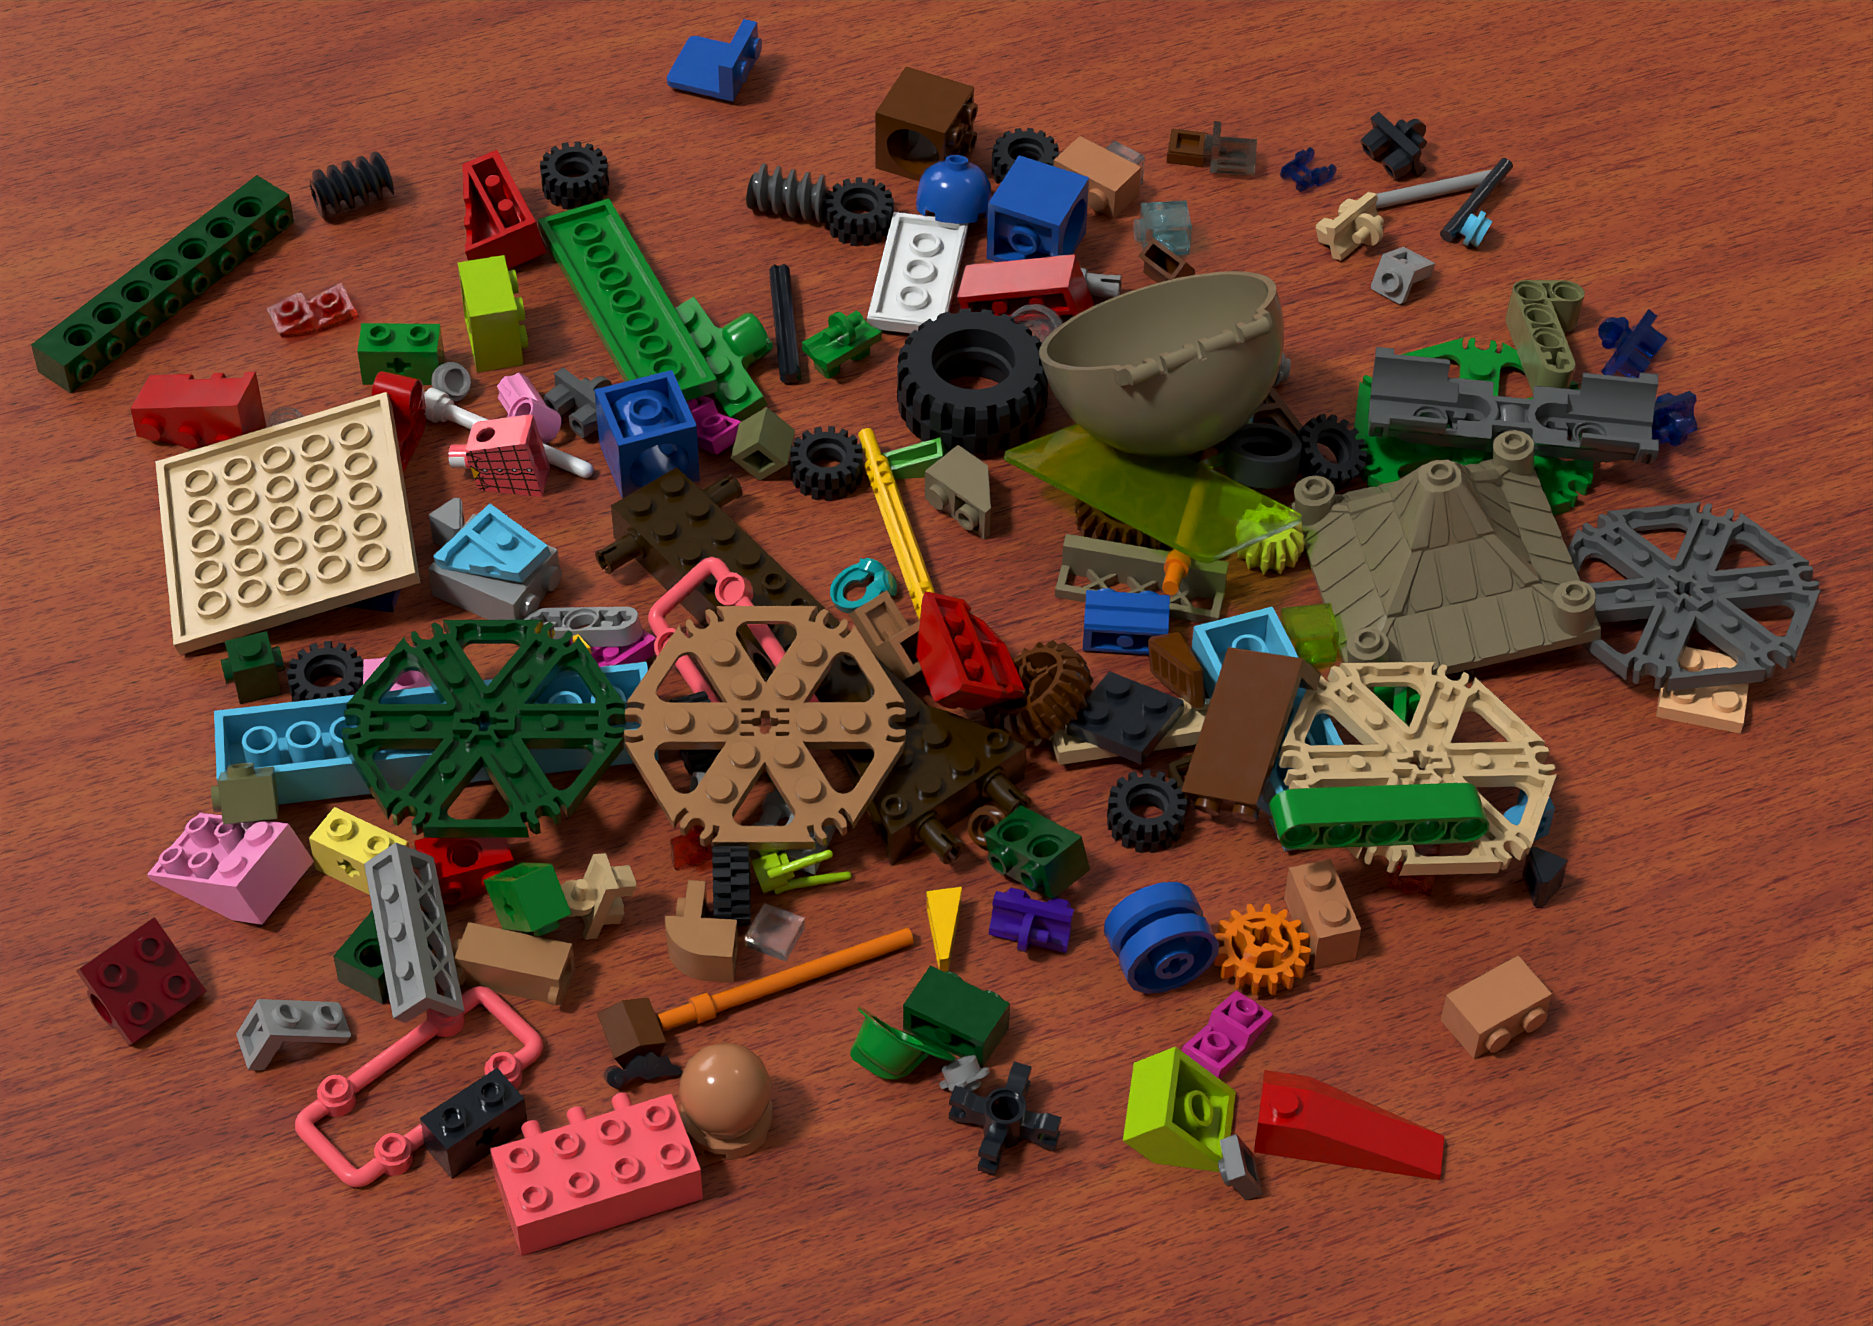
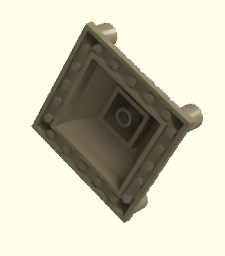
[1291,430,1601,692]

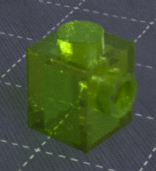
[1280,603,1339,665]

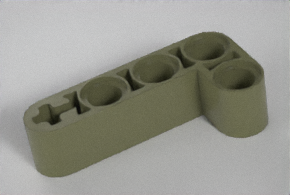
[1505,280,1585,393]

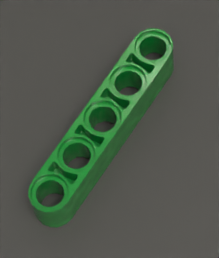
[1269,783,1490,850]

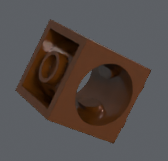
[875,67,978,182]

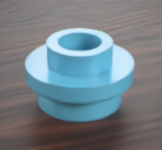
[1460,210,1493,247]

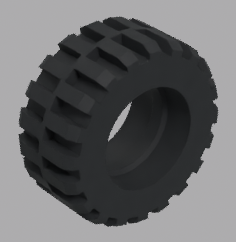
[897,308,1048,456]

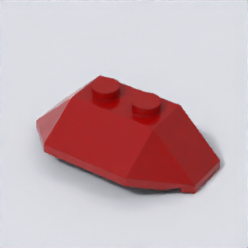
[916,591,1025,710]

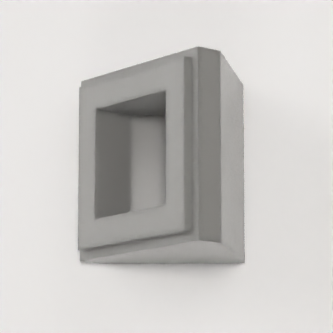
[429,498,465,547]

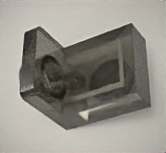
[1203,121,1257,175]

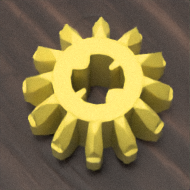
[1235,506,1305,575]

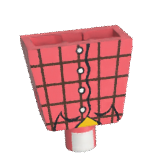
[449,415,550,497]

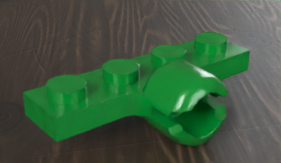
[675,296,773,422]

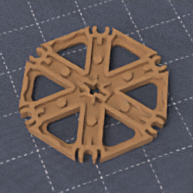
[624,606,906,850]

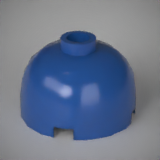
[916,155,992,224]

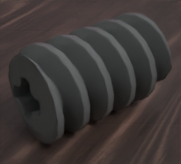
[746,163,829,223]

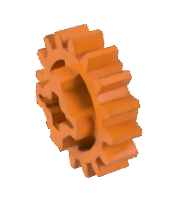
[1213,904,1311,995]

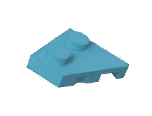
[433,503,551,582]

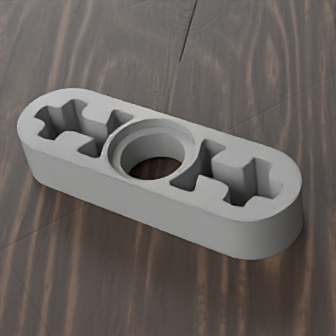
[524,607,643,647]

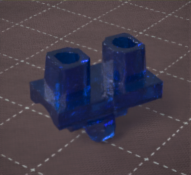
[1598,309,1668,378]
[1652,391,1697,446]

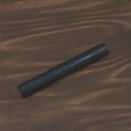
[1440,158,1513,242]

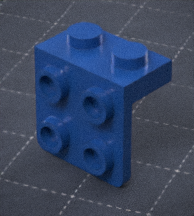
[667,19,762,102]

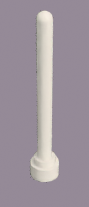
[424,387,594,478]

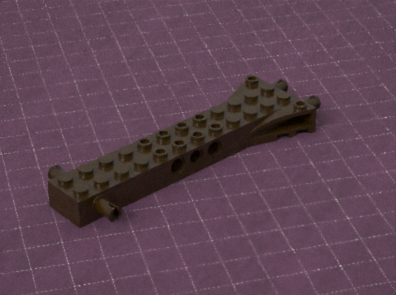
[595,467,1031,866]

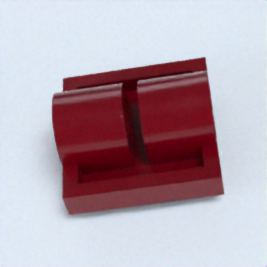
[76,917,207,1046]

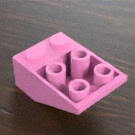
[147,813,314,925]

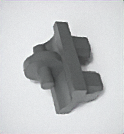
[544,367,612,438]

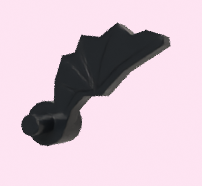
[604,1051,683,1088]

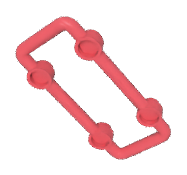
[648,557,820,774]
[295,986,544,1188]

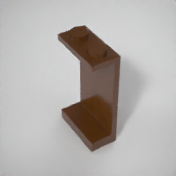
[1181,647,1321,822]

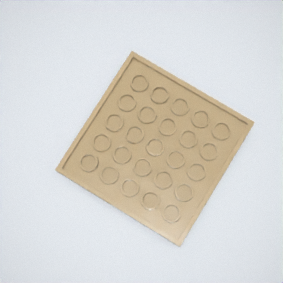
[155,392,420,655]

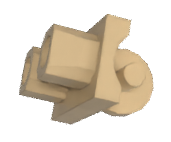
[1316,192,1384,261]
[561,853,636,940]

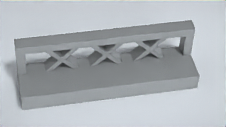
[364,843,464,1023]

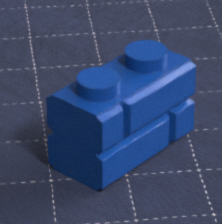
[1082,588,1170,655]

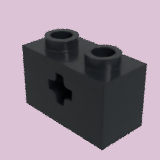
[420,1068,528,1179]

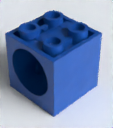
[986,155,1089,262]
[594,370,700,499]

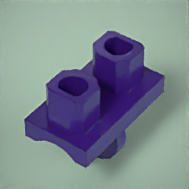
[988,888,1074,953]

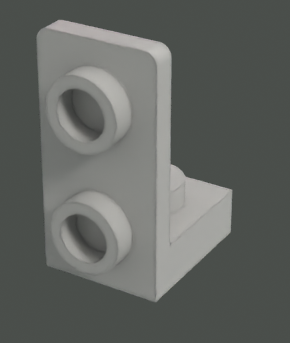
[236,999,351,1070]

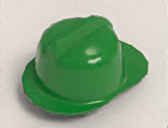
[850,1007,956,1079]

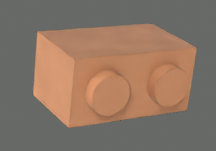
[1053,136,1141,219]
[1284,858,1361,969]
[1441,956,1552,1059]

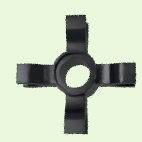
[949,1061,1062,1175]

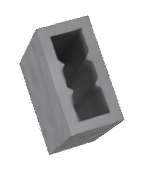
[428,514,562,620]

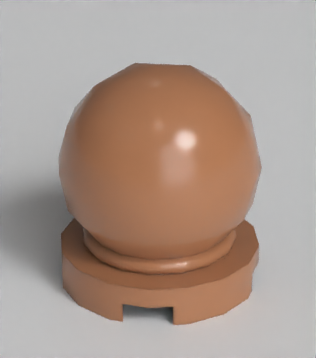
[678,1042,773,1160]

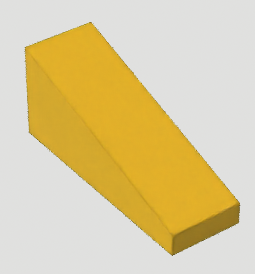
[926,887,962,972]

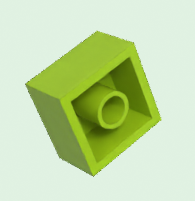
[458,255,529,373]

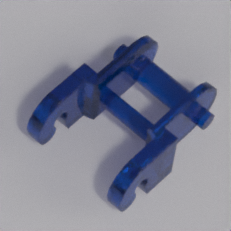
[1280,147,1337,192]

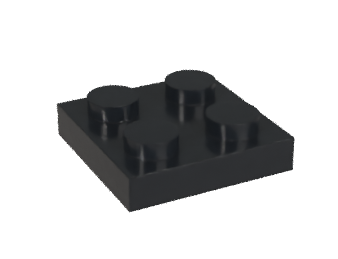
[1066,671,1184,765]

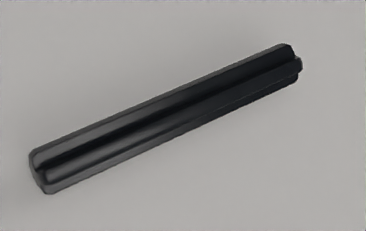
[769,264,801,384]

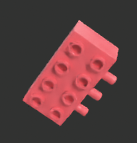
[490,1092,703,1256]

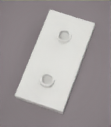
[867,212,968,333]

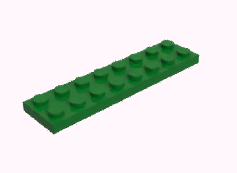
[538,199,718,401]

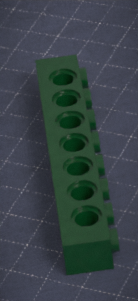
[31,175,294,393]

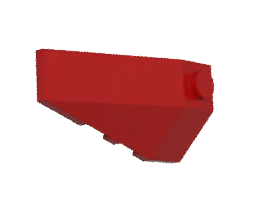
[1253,1070,1444,1180]

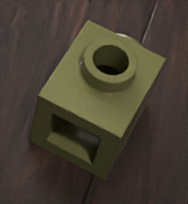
[731,407,795,481]
[211,763,279,825]

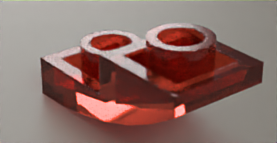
[267,283,359,338]

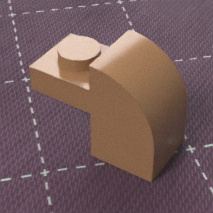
[849,590,922,681]
[665,880,738,983]

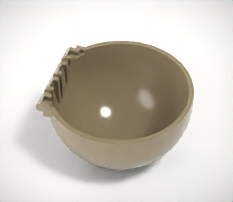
[1039,271,1284,457]

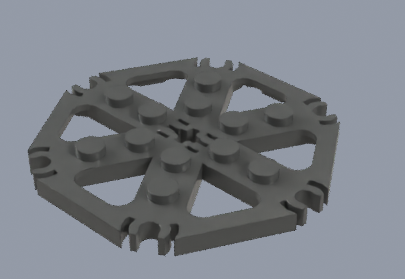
[1568,502,1821,691]

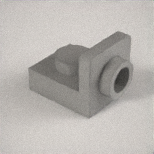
[1371,247,1435,304]

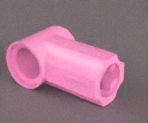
[497,372,561,444]

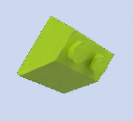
[1123,1047,1236,1172]

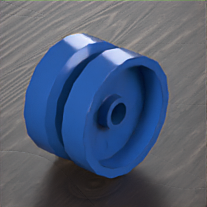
[1104,882,1219,994]

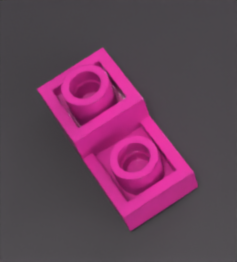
[686,396,741,455]
[1182,990,1273,1079]

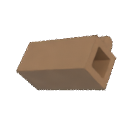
[452,922,575,1006]

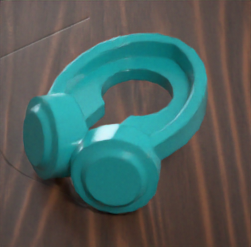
[830,558,897,613]

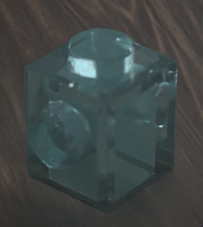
[1133,200,1192,255]

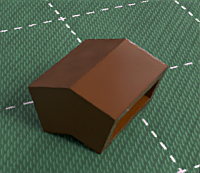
[1138,237,1195,283]
[597,998,666,1070]

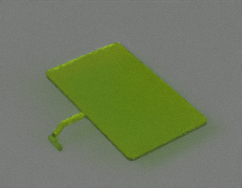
[1004,421,1302,563]

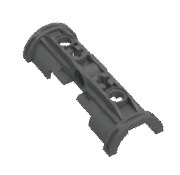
[1368,347,1659,465]

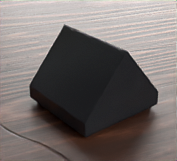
[1522,847,1568,909]

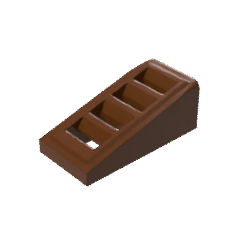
[1148,632,1205,709]

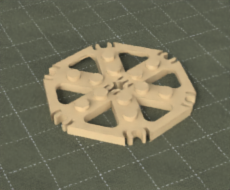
[1278,662,1557,876]

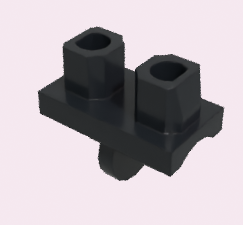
[1360,111,1427,181]

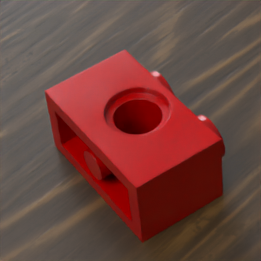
[414,838,514,905]

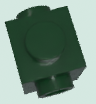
[220,631,285,704]

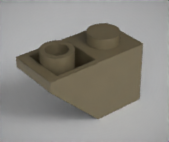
[925,445,991,540]

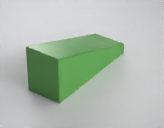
[882,437,948,479]

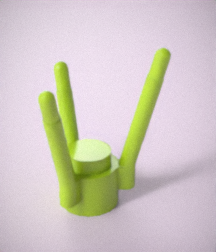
[751,850,852,895]

